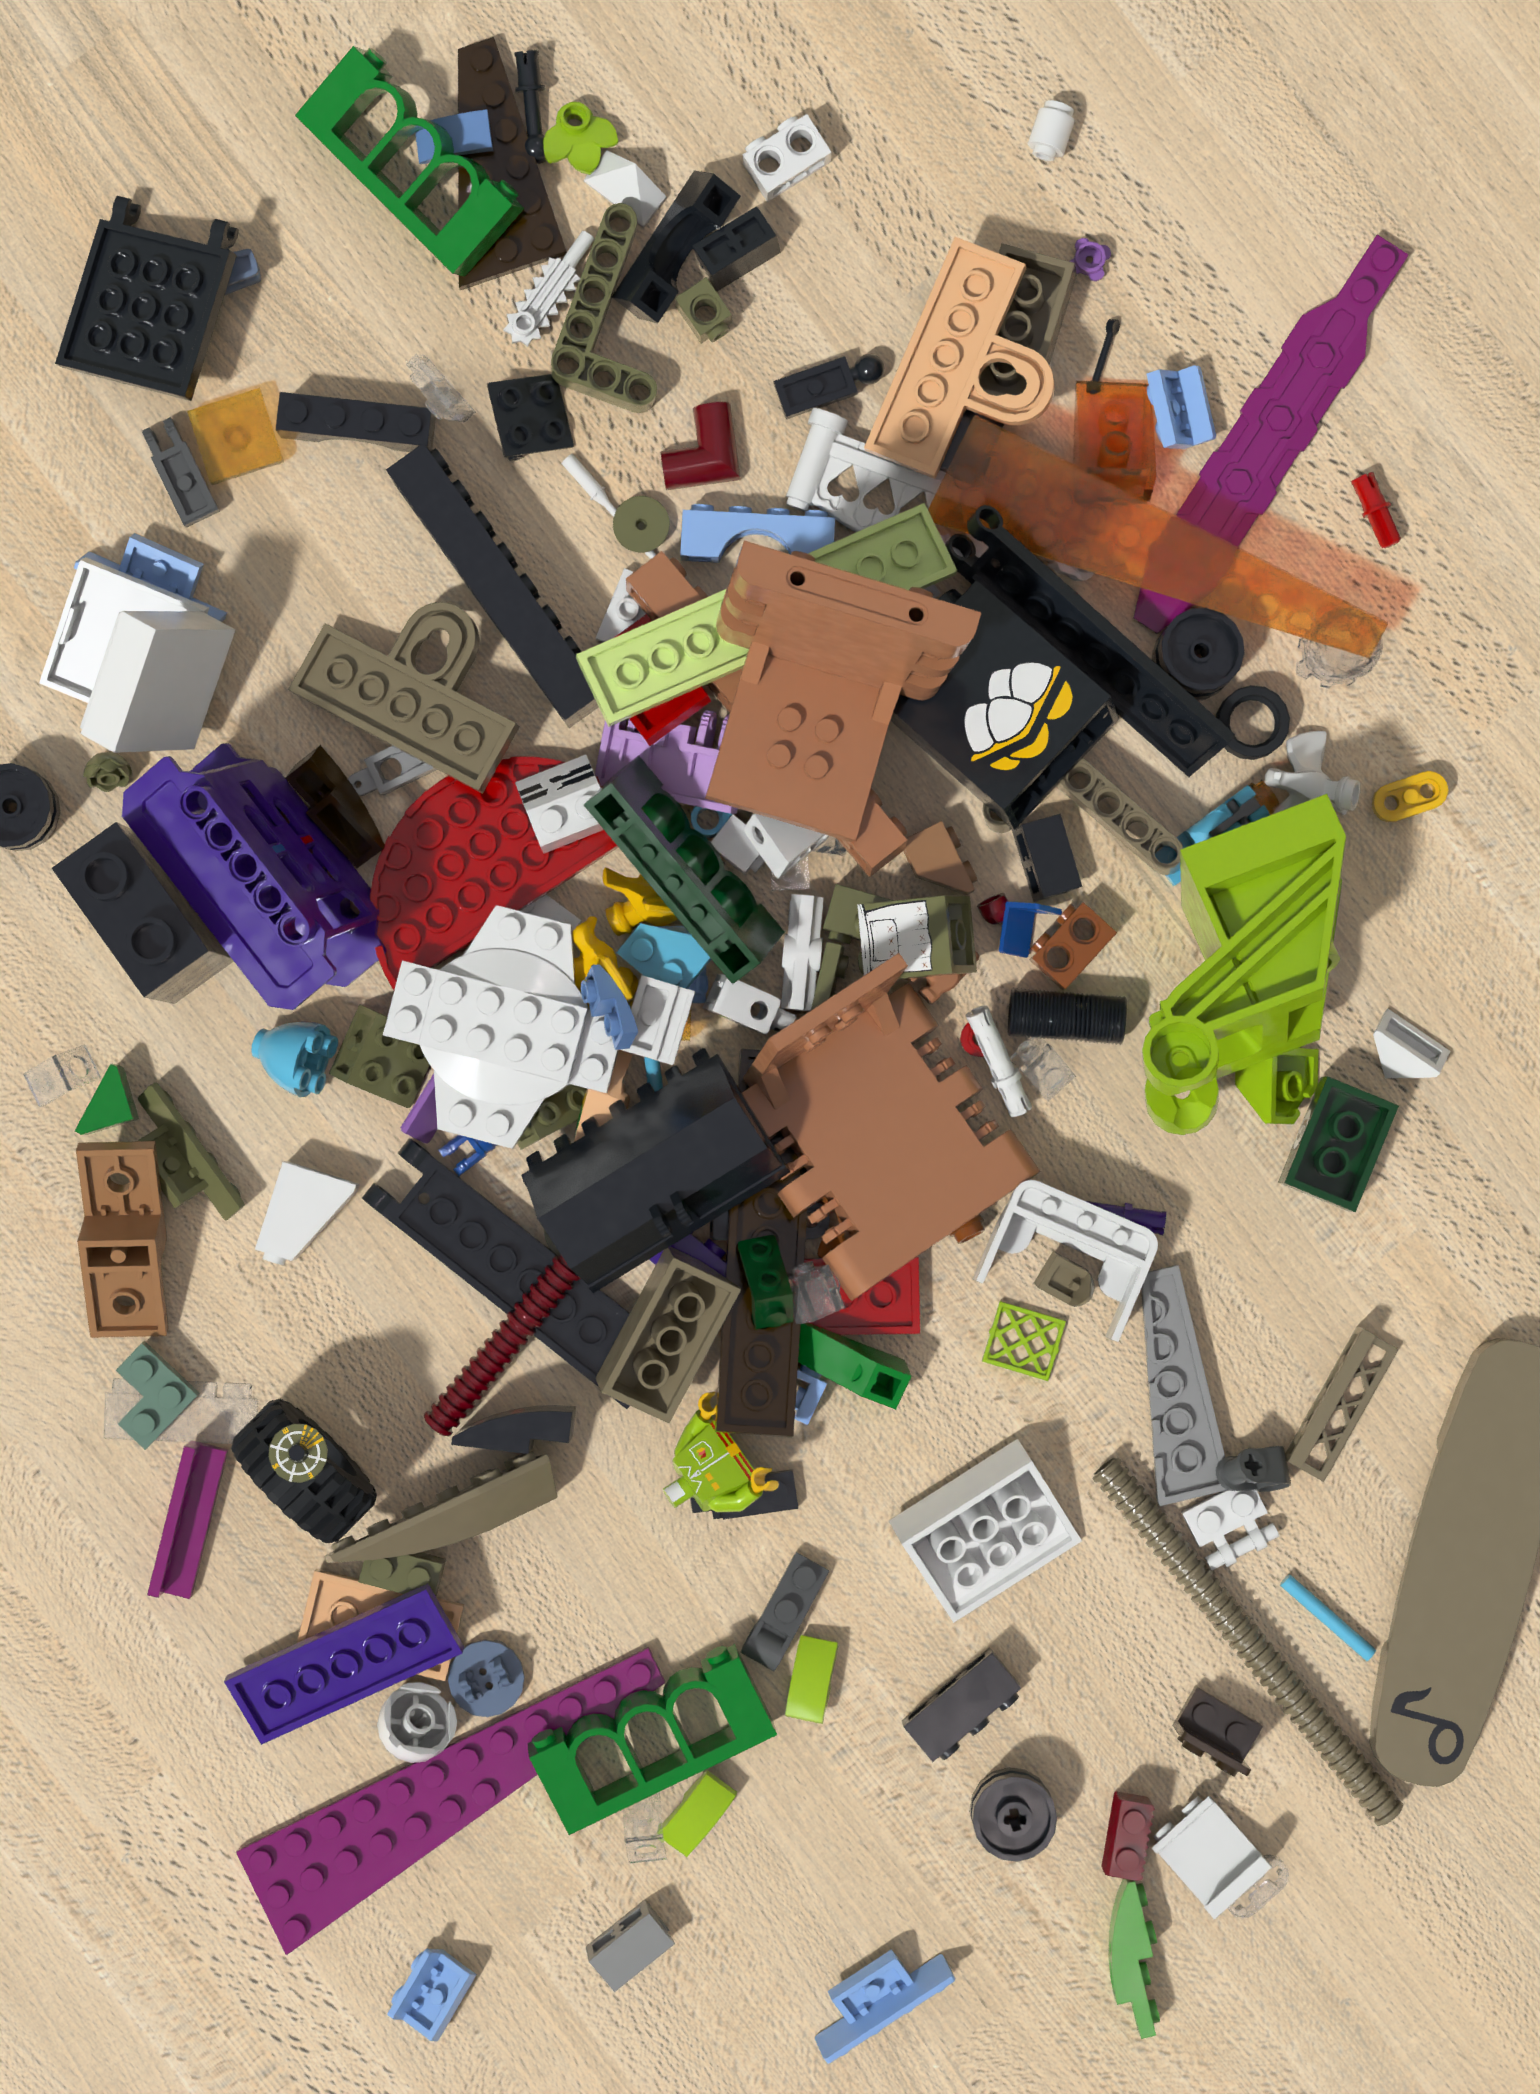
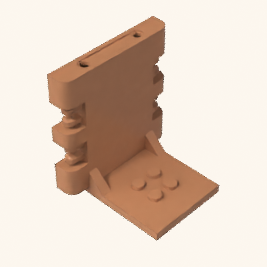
[705,540,981,843]
[742,953,1041,1301]

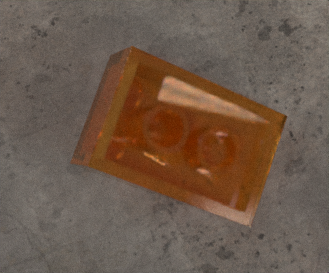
[1073,381,1157,503]

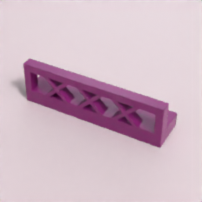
[147,1440,229,1599]

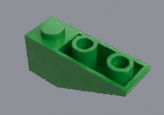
[798,1320,912,1410]

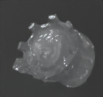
[1296,606,1383,689]

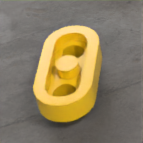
[1372,771,1448,822]

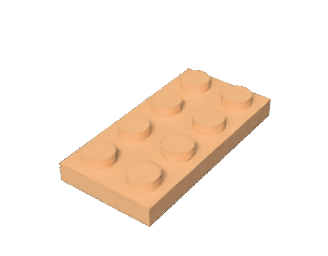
[297,1569,464,1681]

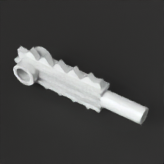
[503,231,595,347]

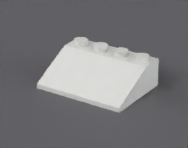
[889,1439,1082,1623]

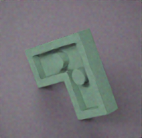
[116,1341,200,1450]

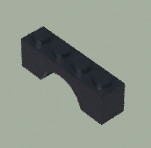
[612,170,741,323]
[275,392,436,452]

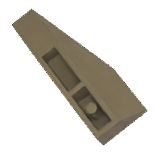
[324,1451,558,1563]

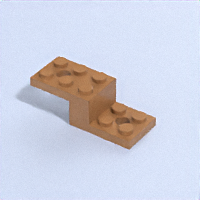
[76,1141,169,1338]

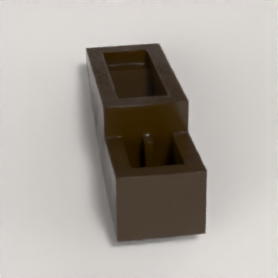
[285,745,385,869]

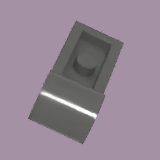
[740,1552,829,1671]

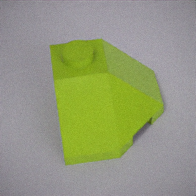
[1235,1048,1319,1124]

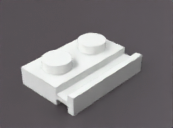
[620,975,695,1065]

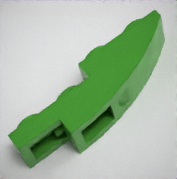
[1108,1879,1160,2039]

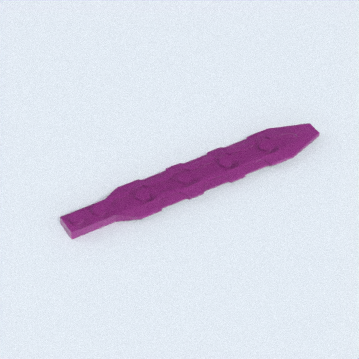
[1133,234,1409,634]

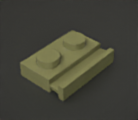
[811,942,849,1010]

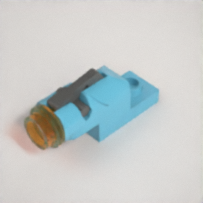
[1155,780,1279,887]

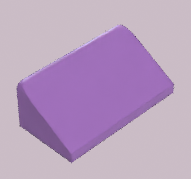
[400,1074,437,1144]

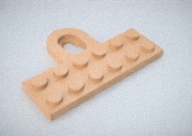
[864,237,1055,479]

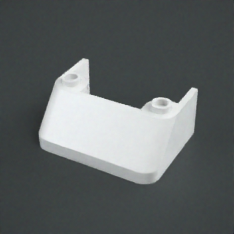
[972,1180,1158,1342]

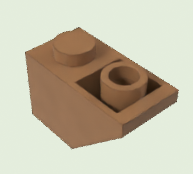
[903,821,978,895]

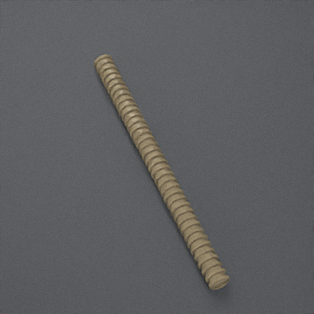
[1092,1457,1403,1826]

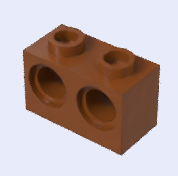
[1029,902,1117,990]

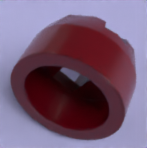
[977,893,1008,925]

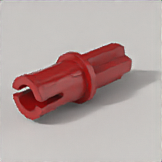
[1351,472,1401,548]

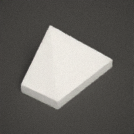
[584,151,667,228]
[1373,1008,1450,1079]

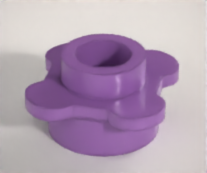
[1070,238,1111,281]

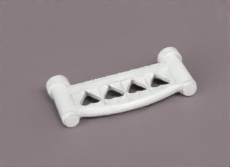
[786,408,1027,558]

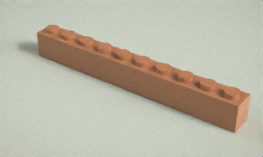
[626,551,908,877]

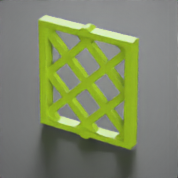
[982,1301,1066,1381]

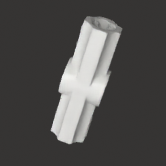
[781,894,824,1011]

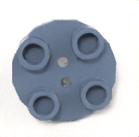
[448,1640,525,1717]

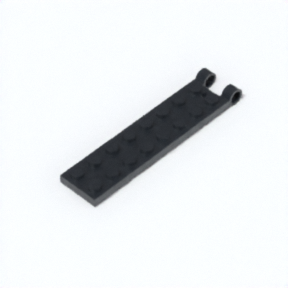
[945,505,1235,777]
[362,1138,630,1409]

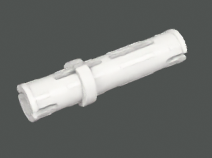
[965,1005,1032,1117]

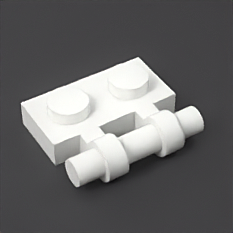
[1181,1490,1279,1570]

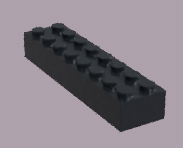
[386,443,599,728]

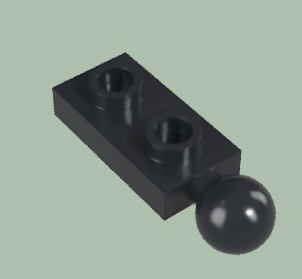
[773,354,884,420]

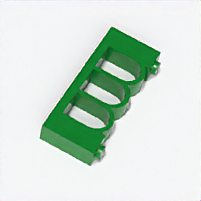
[295,46,524,276]
[527,1644,777,1835]

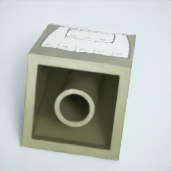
[855,895,977,980]

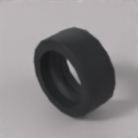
[1216,685,1290,760]

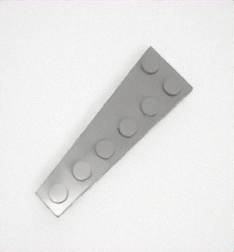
[1141,1265,1226,1506]

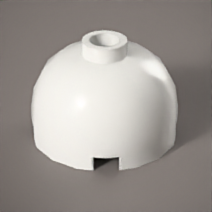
[377,1682,457,1763]

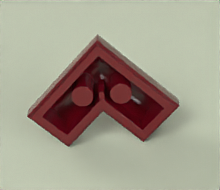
[660,402,741,490]

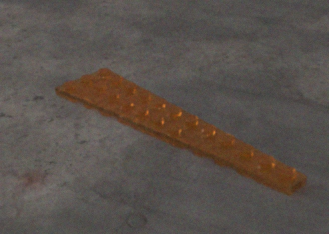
[928,415,1388,659]

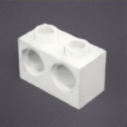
[743,114,832,202]

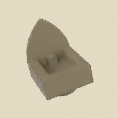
[1034,1251,1094,1307]

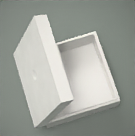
[40,557,235,753]

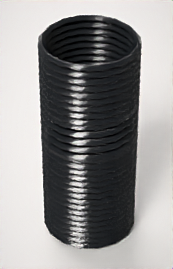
[1008,987,1127,1045]

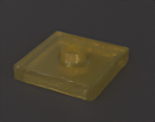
[187,388,284,485]

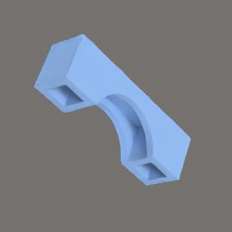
[680,504,835,563]

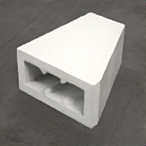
[255,1161,360,1265]

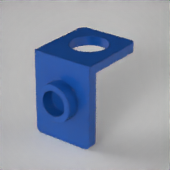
[999,901,1062,958]

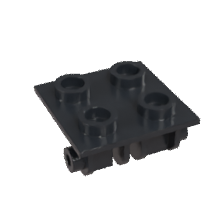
[487,374,574,461]

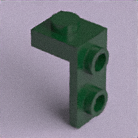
[738,1235,793,1329]

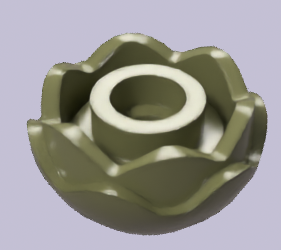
[83,752,132,792]

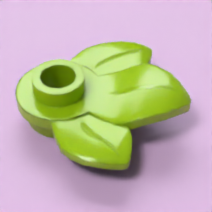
[543,102,618,175]

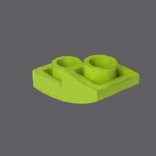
[785,1635,839,1724]
[657,1770,737,1857]

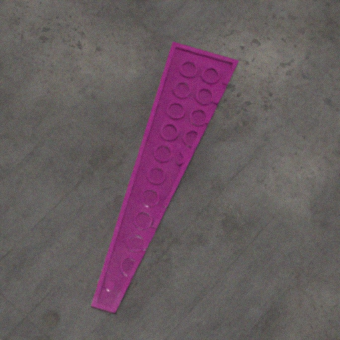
[236,1647,665,1955]

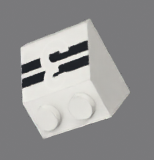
[515,754,604,854]

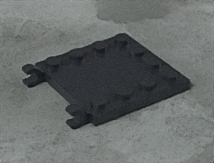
[55,196,239,401]

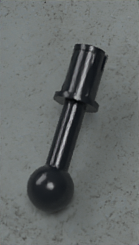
[514,50,546,164]

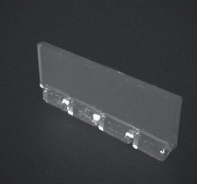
[104,1378,259,1444]

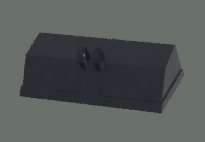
[521,1048,790,1293]

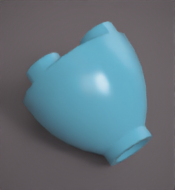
[251,1021,338,1097]

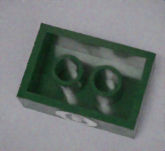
[1278,1076,1399,1212]

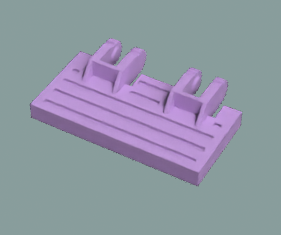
[595,710,737,814]

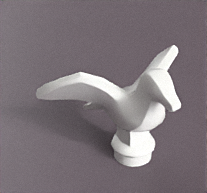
[1265,731,1360,815]

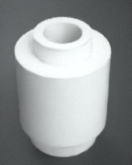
[1028,100,1075,161]

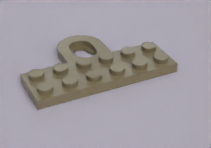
[288,602,520,794]

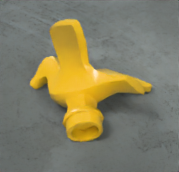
[602,867,678,936]
[572,916,638,1009]

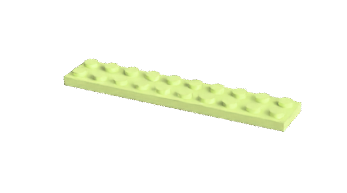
[576,503,957,727]

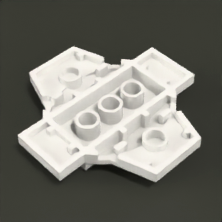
[383,905,619,1149]

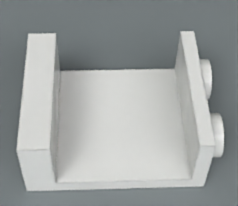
[1152,1796,1272,1920]

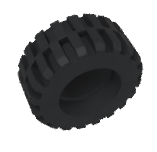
[231,1399,377,1543]

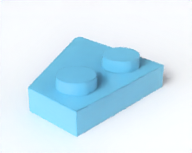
[616,923,712,989]

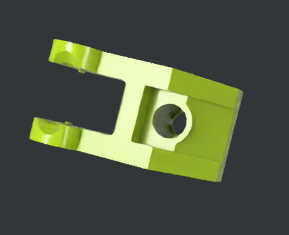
[1142,794,1346,1135]

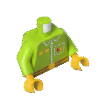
[663,1392,779,1512]

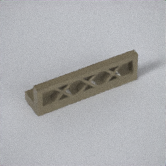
[1285,1326,1399,1482]

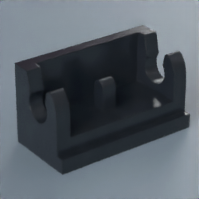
[692,206,781,292]
[1012,814,1082,902]

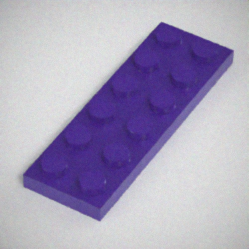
[224,1583,464,1745]

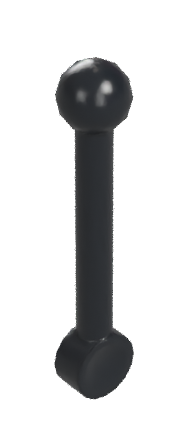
[1086,319,1120,395]

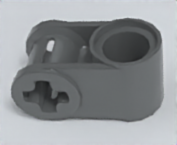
[1216,1446,1291,1492]

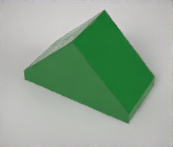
[75,1064,139,1135]

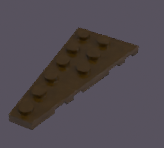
[458,37,567,291]

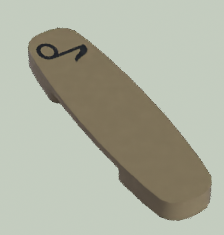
[1369,1338,1540,1787]

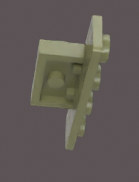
[138,1082,245,1221]

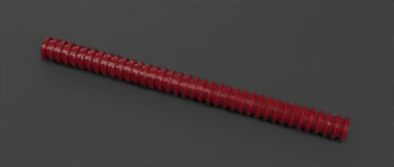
[424,1255,581,1437]

